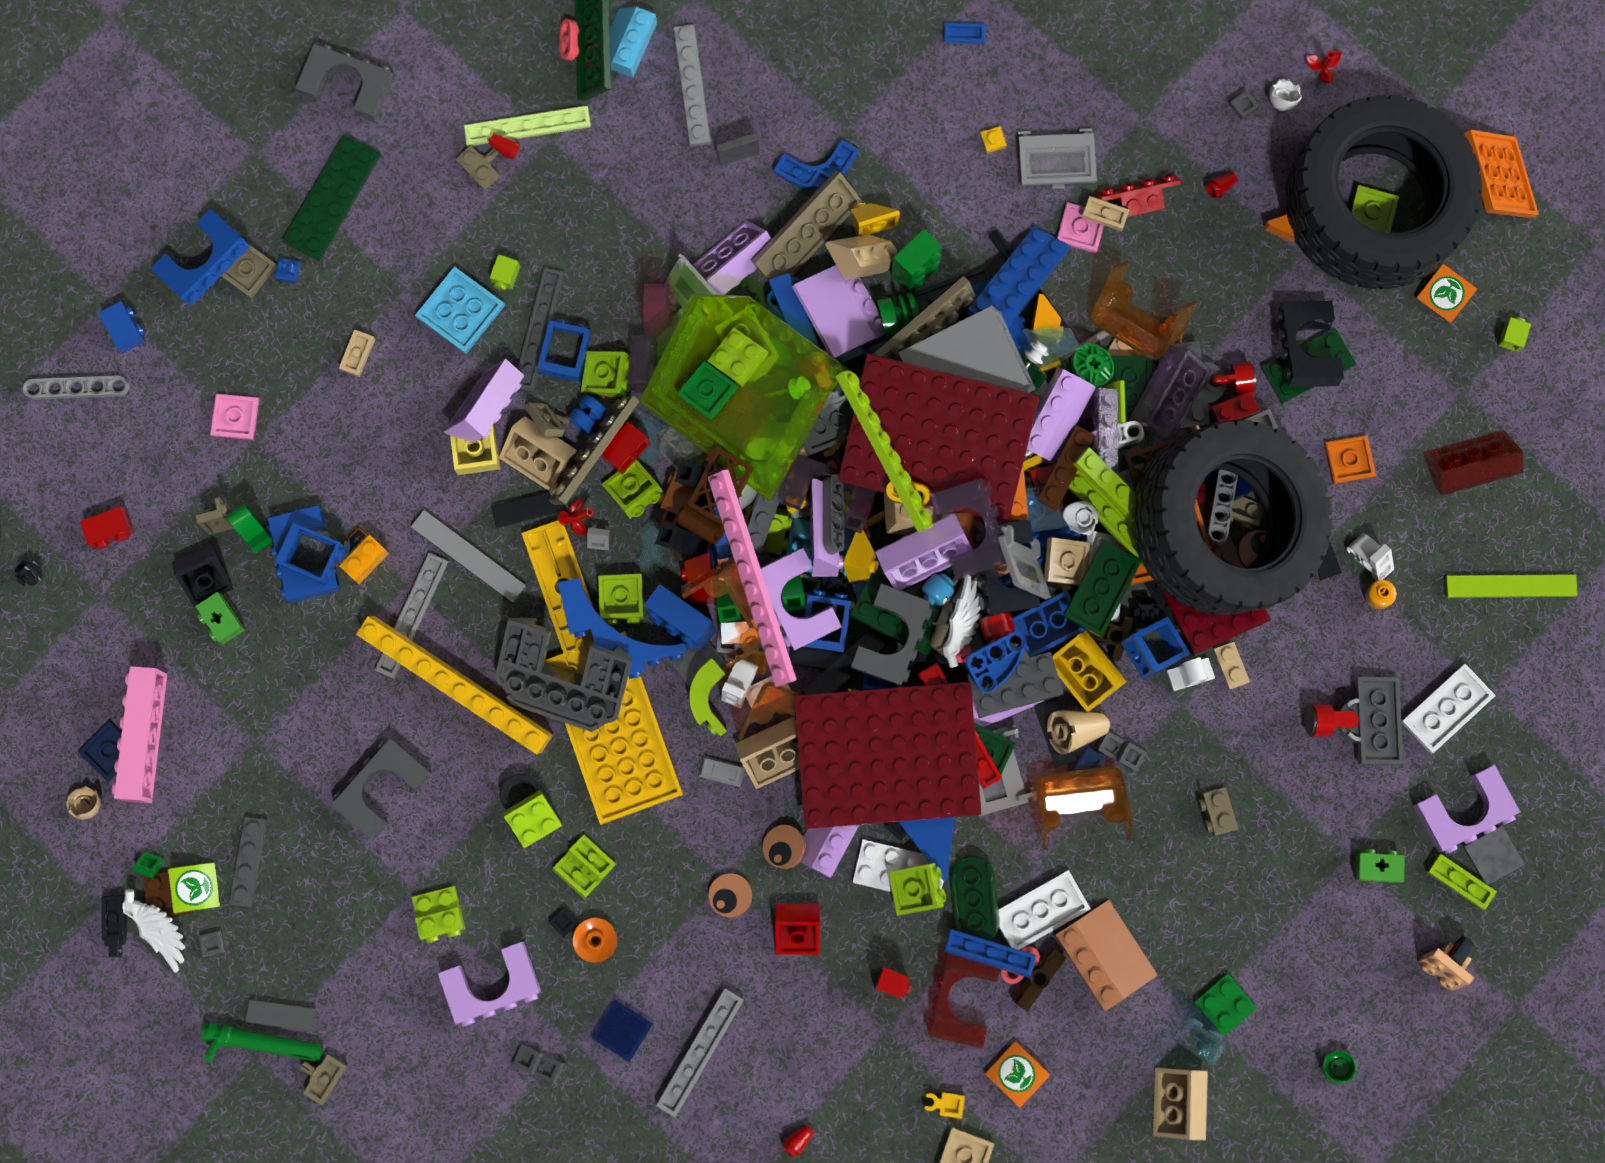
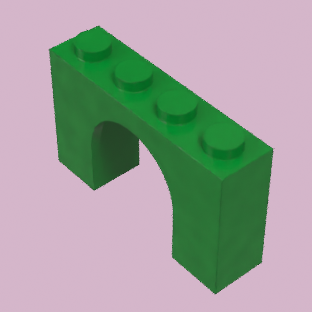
[712,571,806,623]

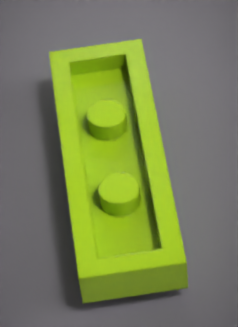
[1427,854,1497,910]

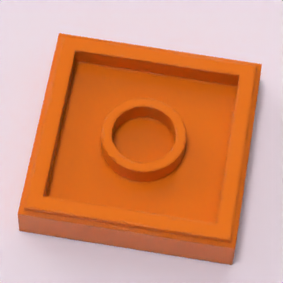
[1324,435,1376,484]

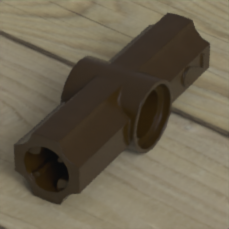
[1012,946,1066,1012]

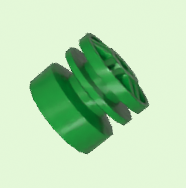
[876,293,920,341]
[1060,344,1114,396]

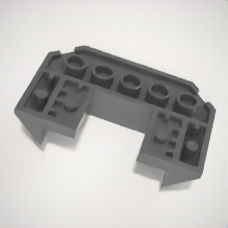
[495,618,633,732]

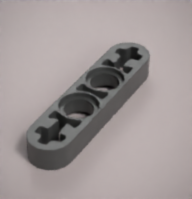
[823,474,844,555]

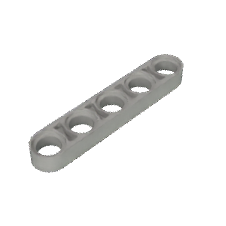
[23,376,129,400]
[1207,469,1238,546]

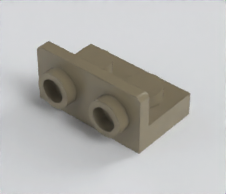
[1217,493,1264,532]
[196,497,234,535]
[1198,787,1238,837]

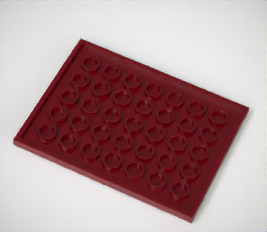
[839,353,1040,523]
[794,682,982,829]

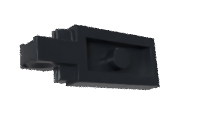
[101,895,127,958]

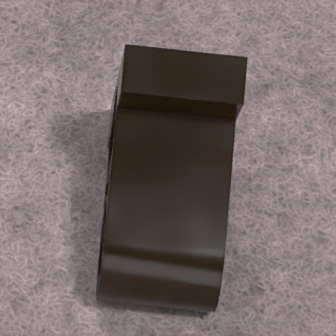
[1086,616,1133,662]

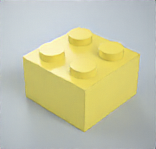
[450,424,500,475]

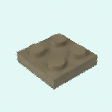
[220,243,277,299]

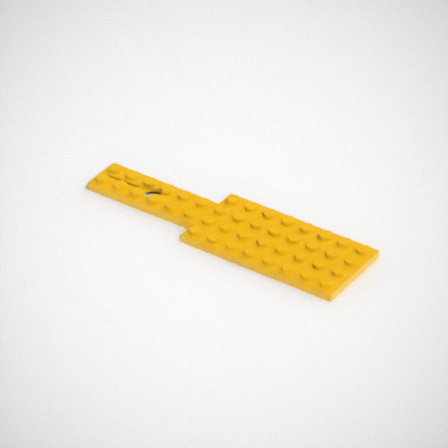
[522,520,683,825]

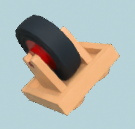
[1418,936,1474,990]

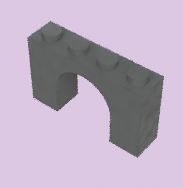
[295,44,394,123]
[850,584,933,685]
[331,738,432,841]

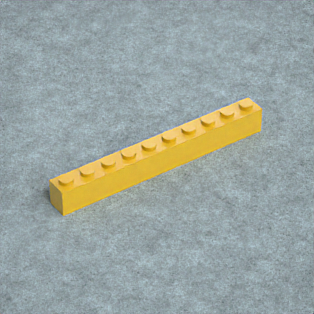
[356,616,554,754]

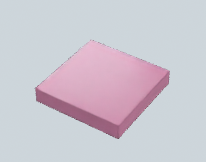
[1057,202,1104,253]
[210,394,259,440]

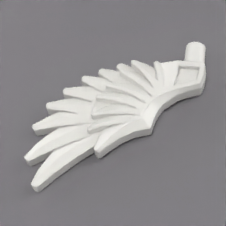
[943,574,981,668]
[122,889,185,972]

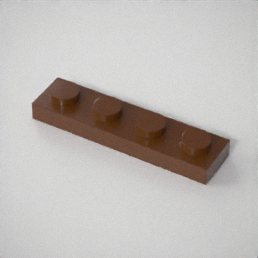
[1037,425,1095,511]

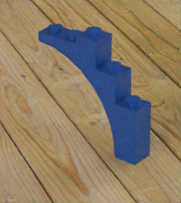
[558,578,686,679]

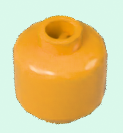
[1365,580,1397,610]

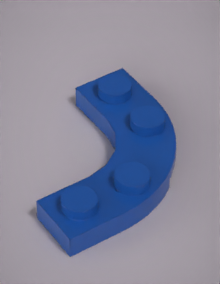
[773,140,860,189]

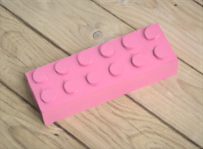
[112,666,167,804]

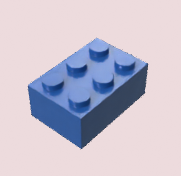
[644,584,716,652]
[1012,591,1086,658]

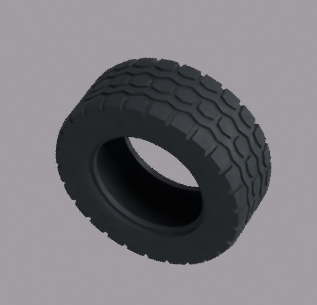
[1285,95,1482,289]
[1132,420,1332,615]

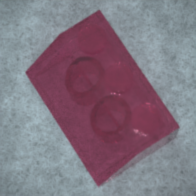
[643,284,677,343]

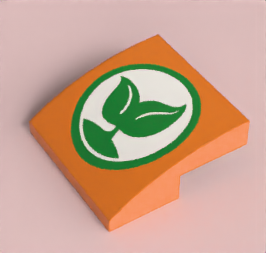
[1417,264,1477,323]
[985,1041,1050,1108]

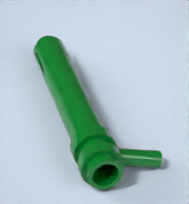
[201,1022,324,1062]

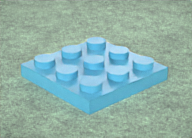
[415,266,505,354]

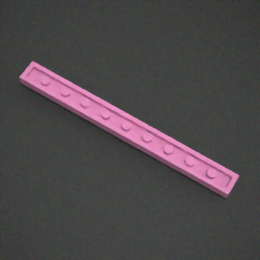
[708,470,796,687]

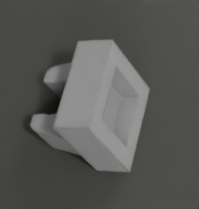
[587,524,610,551]

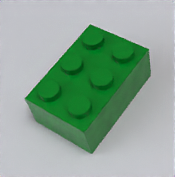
[891,229,942,293]

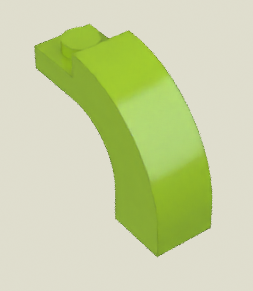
[690,658,727,737]

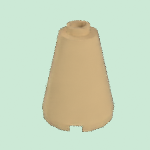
[1047,710,1110,754]

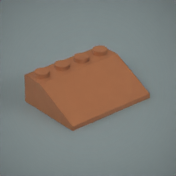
[1053,900,1157,1011]

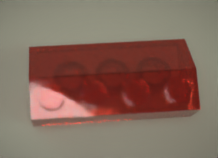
[1423,430,1523,495]

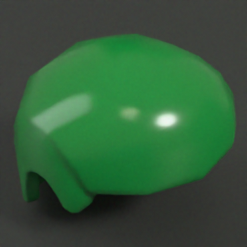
[1322,1050,1357,1085]

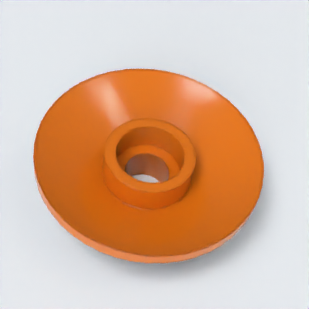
[573,918,617,963]

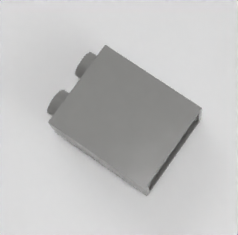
[899,306,1036,393]

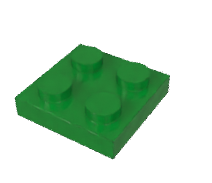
[677,361,738,421]
[1194,973,1257,1037]

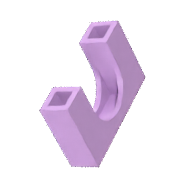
[760,547,842,650]
[1413,765,1520,854]
[438,942,542,1027]

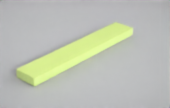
[464,106,591,147]

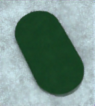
[950,856,1000,941]

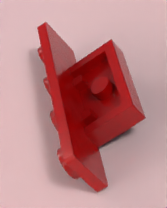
[1096,174,1182,217]

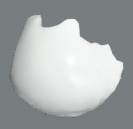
[1269,78,1302,111]
[1063,501,1099,536]

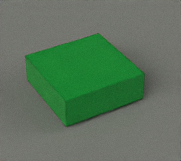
[133,851,164,879]

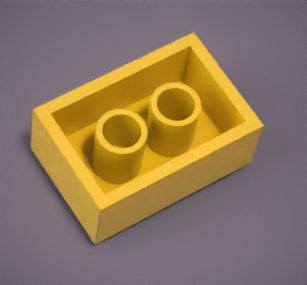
[1052,631,1127,713]

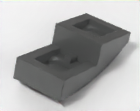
[1095,731,1147,772]
[512,1044,565,1085]

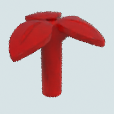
[1306,51,1341,84]
[558,499,593,536]

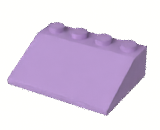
[792,265,885,360]

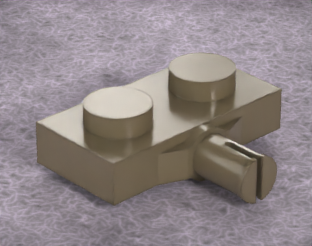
[456,145,500,190]
[526,403,569,437]
[300,1054,347,1105]

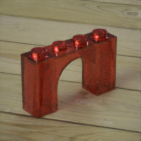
[926,952,1000,1049]

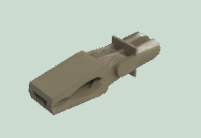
[928,563,979,655]

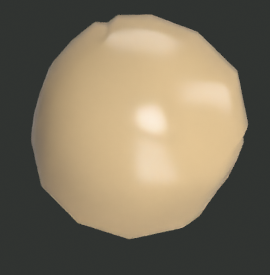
[66,786,101,820]

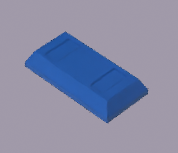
[944,22,986,44]

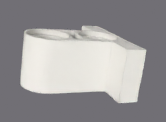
[1346,533,1394,581]
[721,657,758,709]
[1166,658,1215,692]

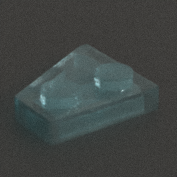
[1022,328,1080,368]

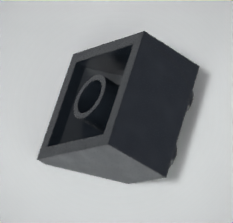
[172,544,233,607]

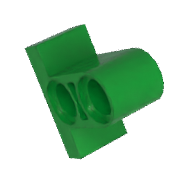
[225,503,273,554]

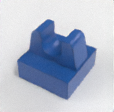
[275,258,301,283]

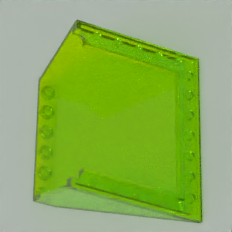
[639,294,848,501]

